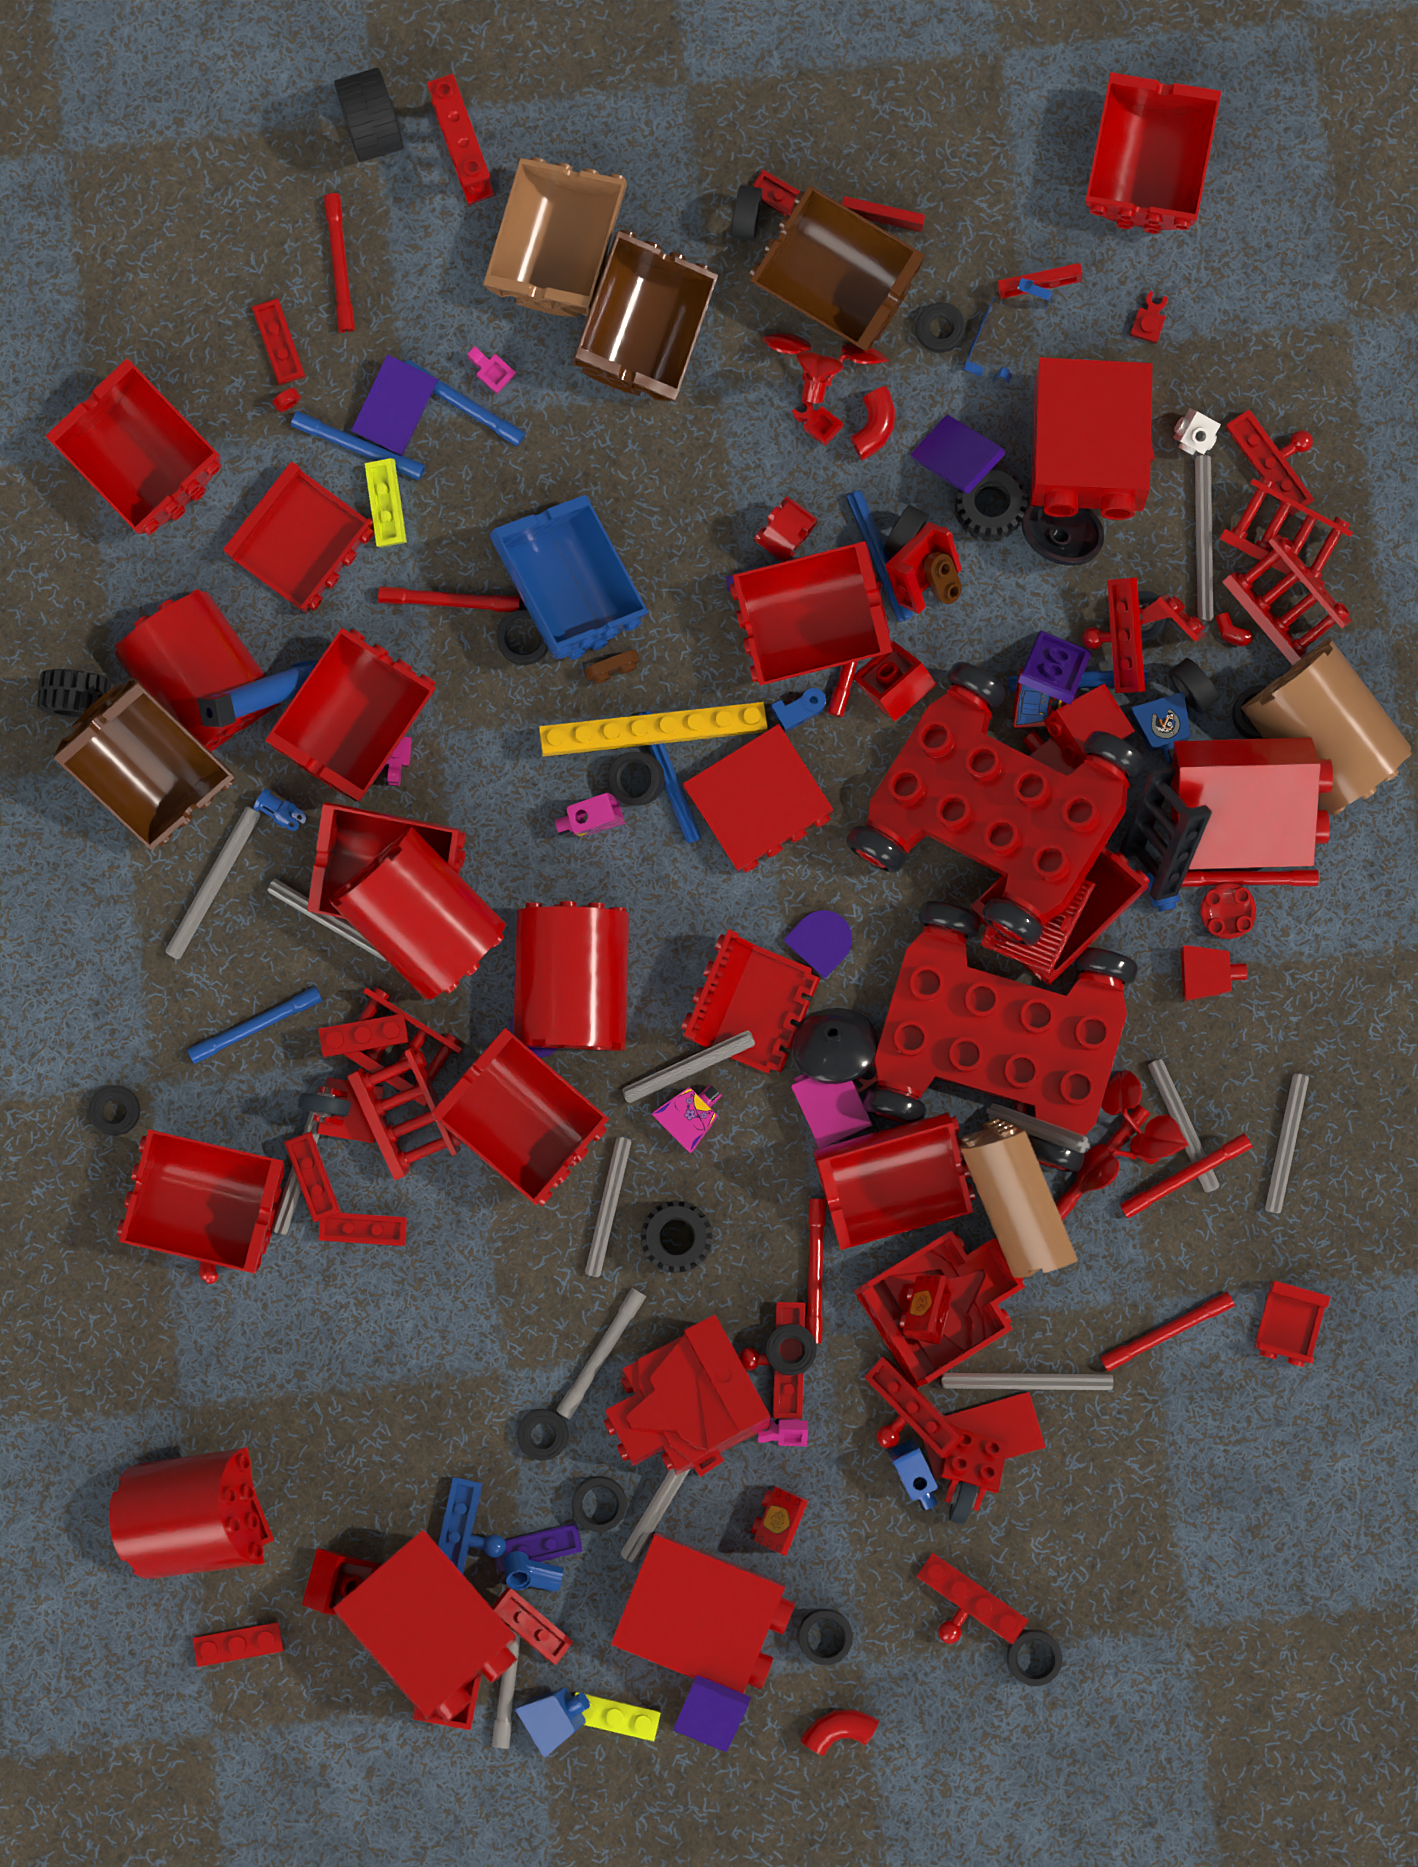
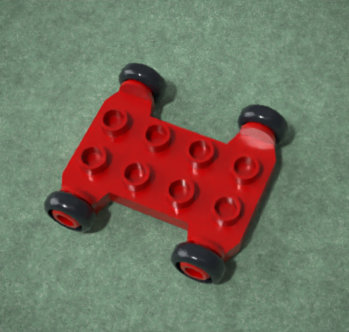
[846,661,1144,946]
[863,900,1138,1172]

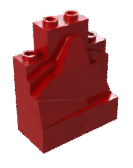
[853,1230,1025,1388]
[603,1315,770,1476]

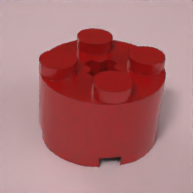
[753,496,818,562]

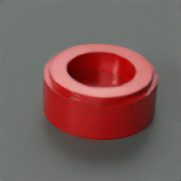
[272,388,301,412]

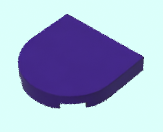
[783,910,852,979]

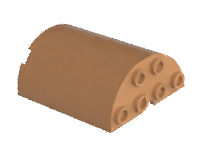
[483,157,627,317]
[1241,637,1412,816]
[960,1118,1078,1277]

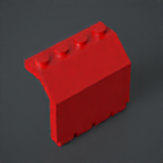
[681,929,820,1074]

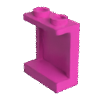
[791,1074,872,1148]

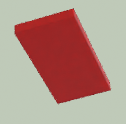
[922,1391,1046,1480]

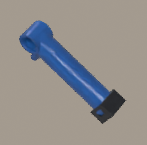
[197,660,318,727]

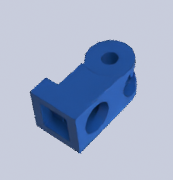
[771,688,826,733]

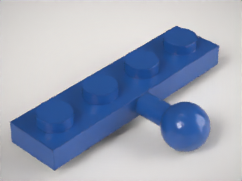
[438,1477,506,1575]

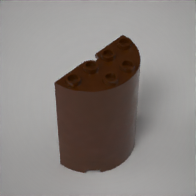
[749,185,925,352]
[572,230,718,401]
[53,678,235,850]

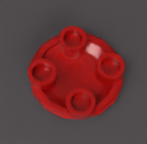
[1200,883,1257,939]

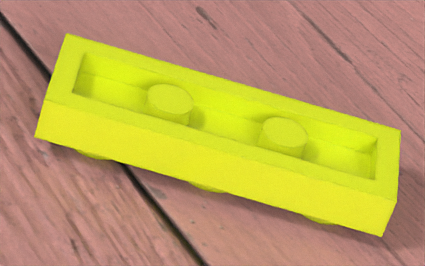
[365,458,407,547]
[576,1692,661,1741]

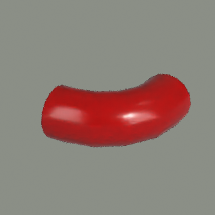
[850,386,896,461]
[800,1709,879,1756]

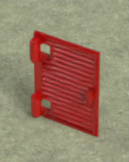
[980,879,1096,974]

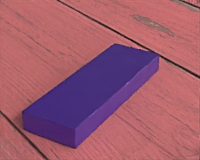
[495,1523,583,1572]

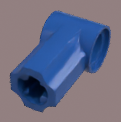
[503,1551,563,1592]

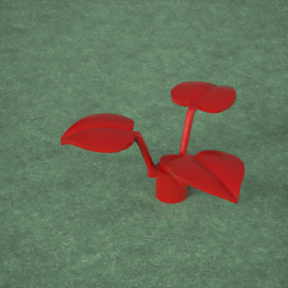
[761,333,889,403]
[1077,1070,1189,1194]

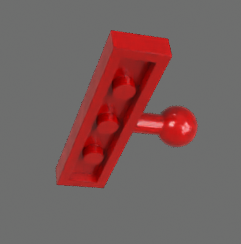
[1225,409,1315,518]
[1082,577,1145,693]
[738,1302,805,1419]
[864,1357,964,1458]
[916,1553,1029,1644]

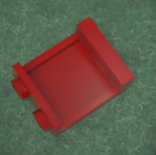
[885,522,962,614]
[1044,683,1135,768]
[1253,1281,1331,1367]

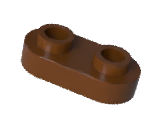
[924,552,962,604]
[583,650,640,685]

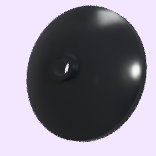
[1022,505,1104,566]
[792,1008,878,1084]

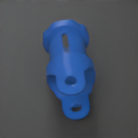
[253,788,307,831]

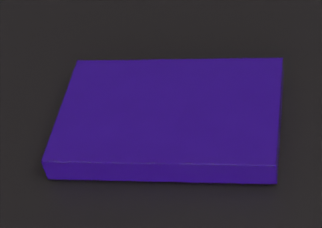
[351,354,439,456]
[910,414,1006,495]
[1018,631,1092,704]
[673,1675,751,1752]

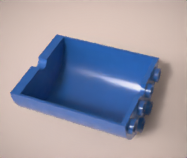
[490,495,649,660]

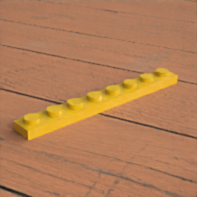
[539,702,768,757]

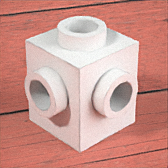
[1173,408,1221,455]

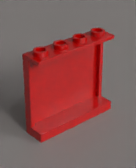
[223,461,374,614]
[683,724,834,873]

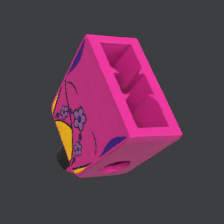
[555,793,625,837]
[652,1084,722,1154]

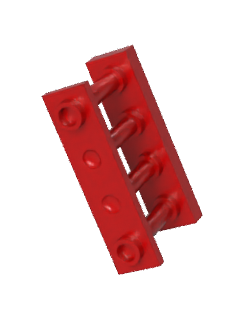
[427,74,494,205]
[1220,476,1353,586]
[1222,535,1352,665]
[343,987,464,1108]
[347,1045,462,1181]

